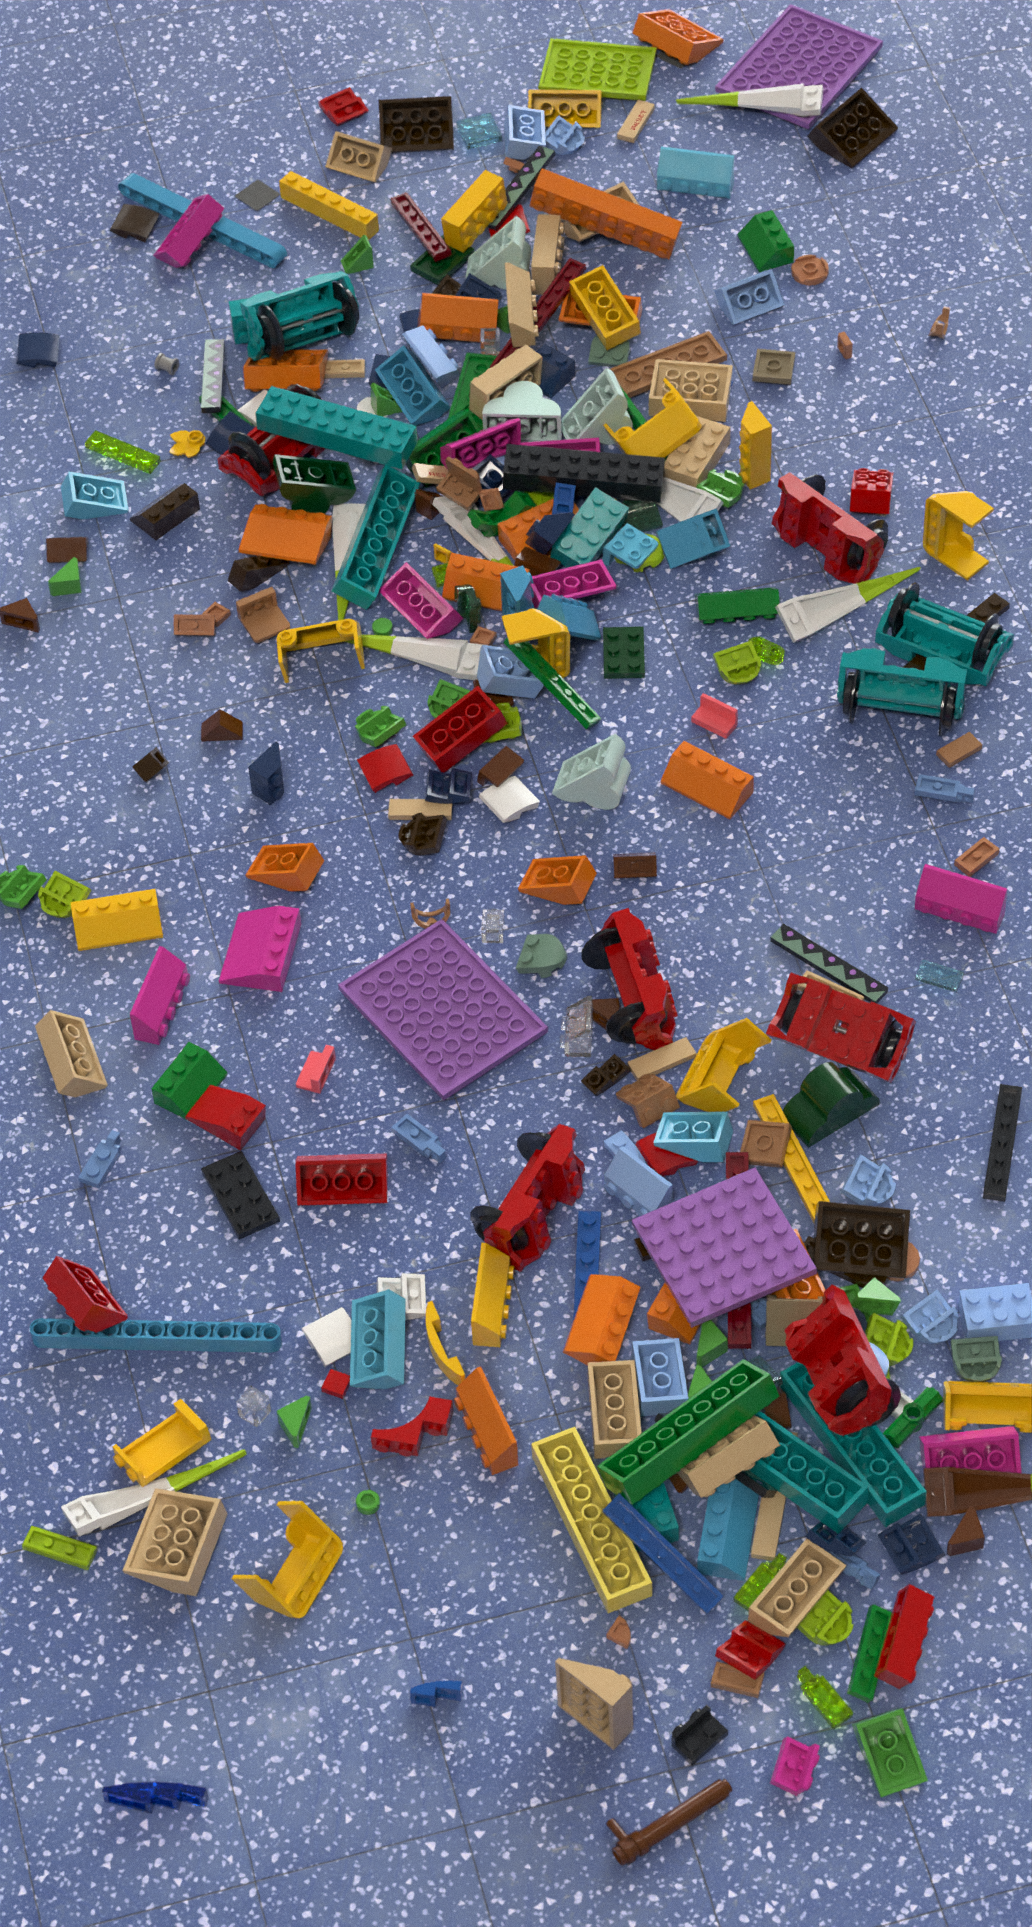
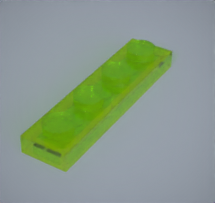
[85,430,161,474]

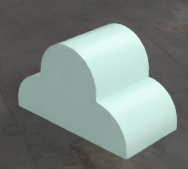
[466,216,531,290]
[561,368,633,444]
[482,381,562,442]
[552,734,631,810]

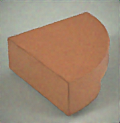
[606,1616,631,1649]

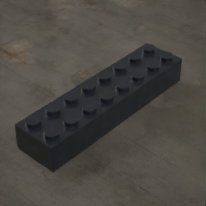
[503,444,665,503]

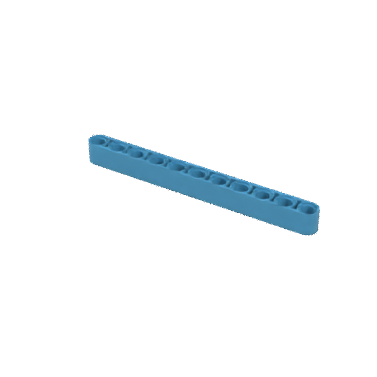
[118,173,287,268]
[30,1318,282,1353]

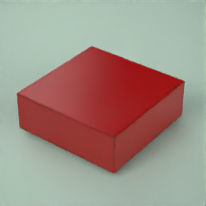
[321,1369,350,1399]

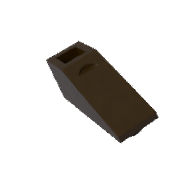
[227,555,290,591]

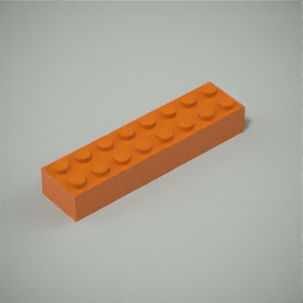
[529,168,682,259]

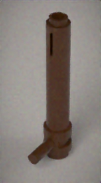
[606,1779,732,1866]

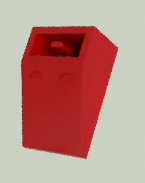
[850,468,893,514]

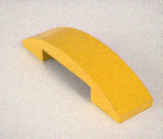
[425,1301,466,1385]

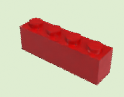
[874,1584,934,1689]

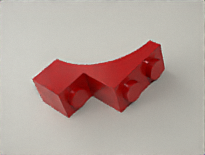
[371,1396,453,1457]

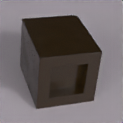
[132,747,169,782]

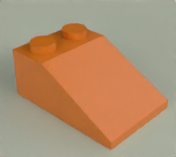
[245,843,324,892]
[518,855,597,905]

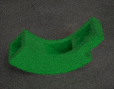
[467,491,537,537]

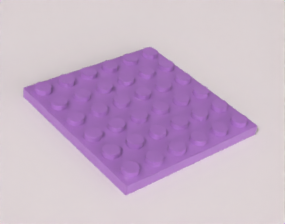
[632,1168,817,1328]

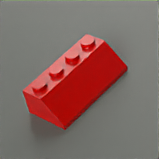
[295,1153,388,1206]
[42,1256,128,1333]

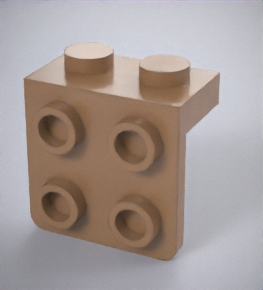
[436,457,482,511]
[236,587,290,643]
[616,1074,680,1128]

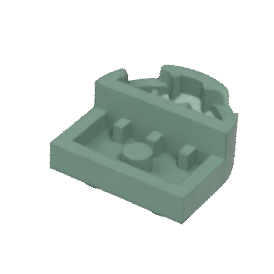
[588,335,630,367]
[516,934,567,978]
[950,1336,1002,1382]

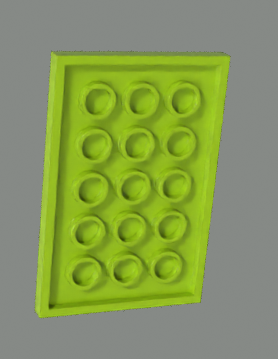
[538,38,657,101]

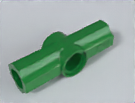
[883,1387,943,1449]

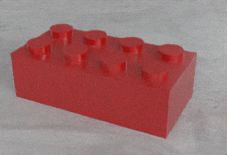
[413,686,508,773]

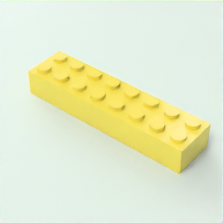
[531,1427,652,1613]

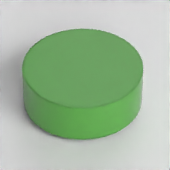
[372,618,393,636]
[356,1490,380,1515]

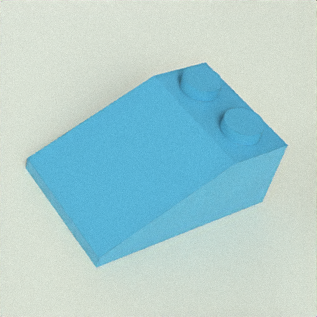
[61,472,129,520]
[653,1112,733,1162]

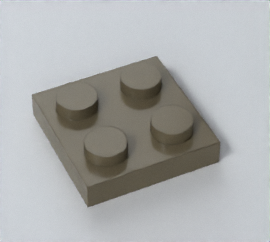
[752,349,795,385]

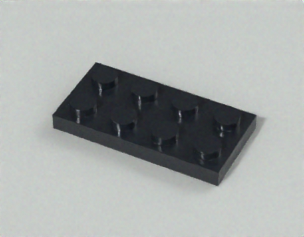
[201,1151,280,1240]

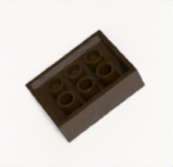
[807,87,898,168]
[378,96,454,153]
[814,1201,910,1279]

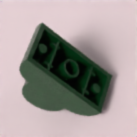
[273,454,356,514]
[783,1062,880,1148]

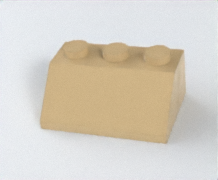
[325,131,392,182]

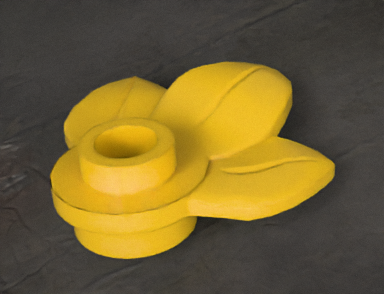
[170,430,205,458]

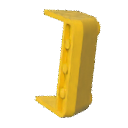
[603,378,701,458]
[923,491,994,581]
[502,609,570,678]
[277,619,365,683]
[676,1018,772,1112]
[943,1381,1032,1433]
[231,1501,343,1618]

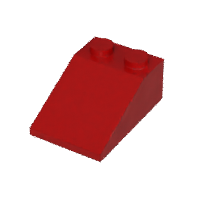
[185,1085,266,1151]

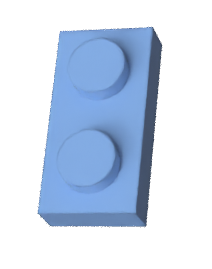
[604,1130,648,1165]

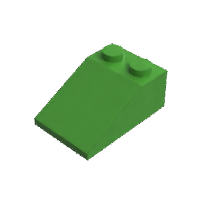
[851,1708,928,1797]

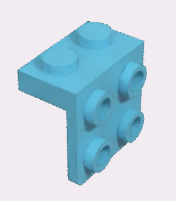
[602,523,658,569]

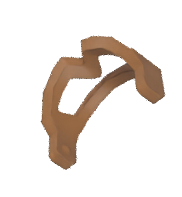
[928,307,950,339]
[410,899,450,929]

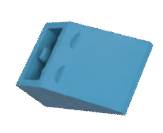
[656,508,730,569]

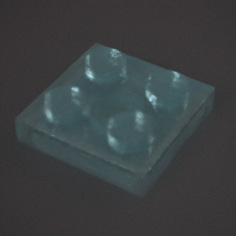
[456,113,502,150]

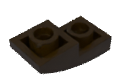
[581,1053,631,1096]

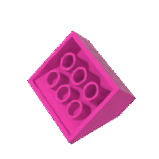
[219,906,301,992]

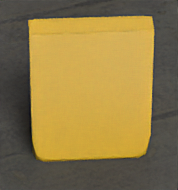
[433,543,453,565]

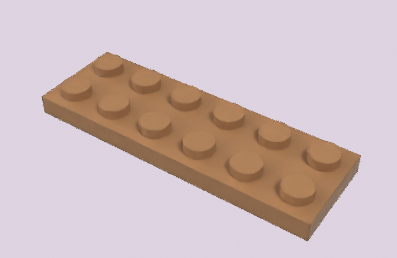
[610,331,727,398]

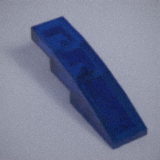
[102,1782,209,1814]

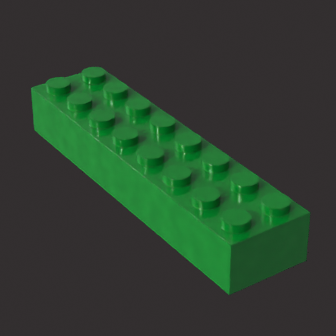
[597,1359,779,1505]

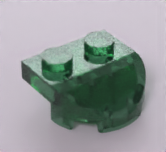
[621,500,663,532]
[454,584,481,633]

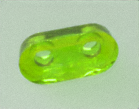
[747,636,785,665]

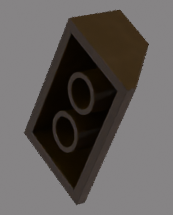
[130,483,200,540]

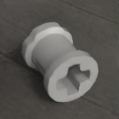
[154,353,179,375]

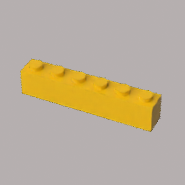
[279,171,379,240]

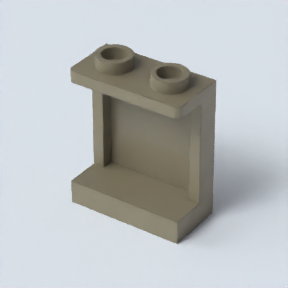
[765,1295,823,1346]

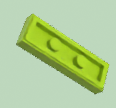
[22,1525,98,1570]

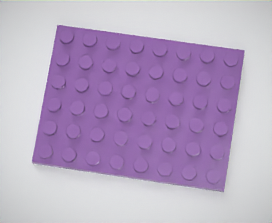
[715,4,883,129]
[338,919,548,1101]

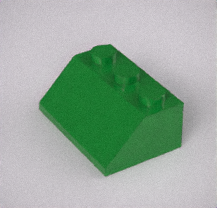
[737,210,794,273]
[151,1042,228,1120]

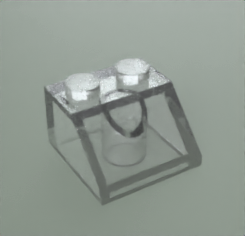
[560,996,593,1057]

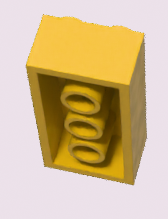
[441,170,507,253]
[569,265,641,350]

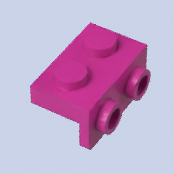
[770,1736,820,1796]

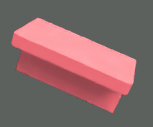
[691,693,738,739]
[296,1045,336,1094]

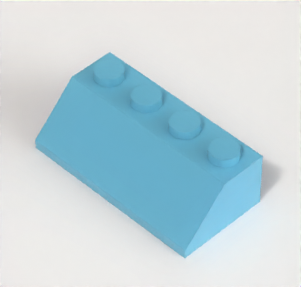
[657,146,734,198]
[350,1289,406,1389]

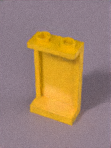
[112,1399,212,1487]

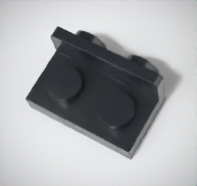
[671,1705,728,1766]

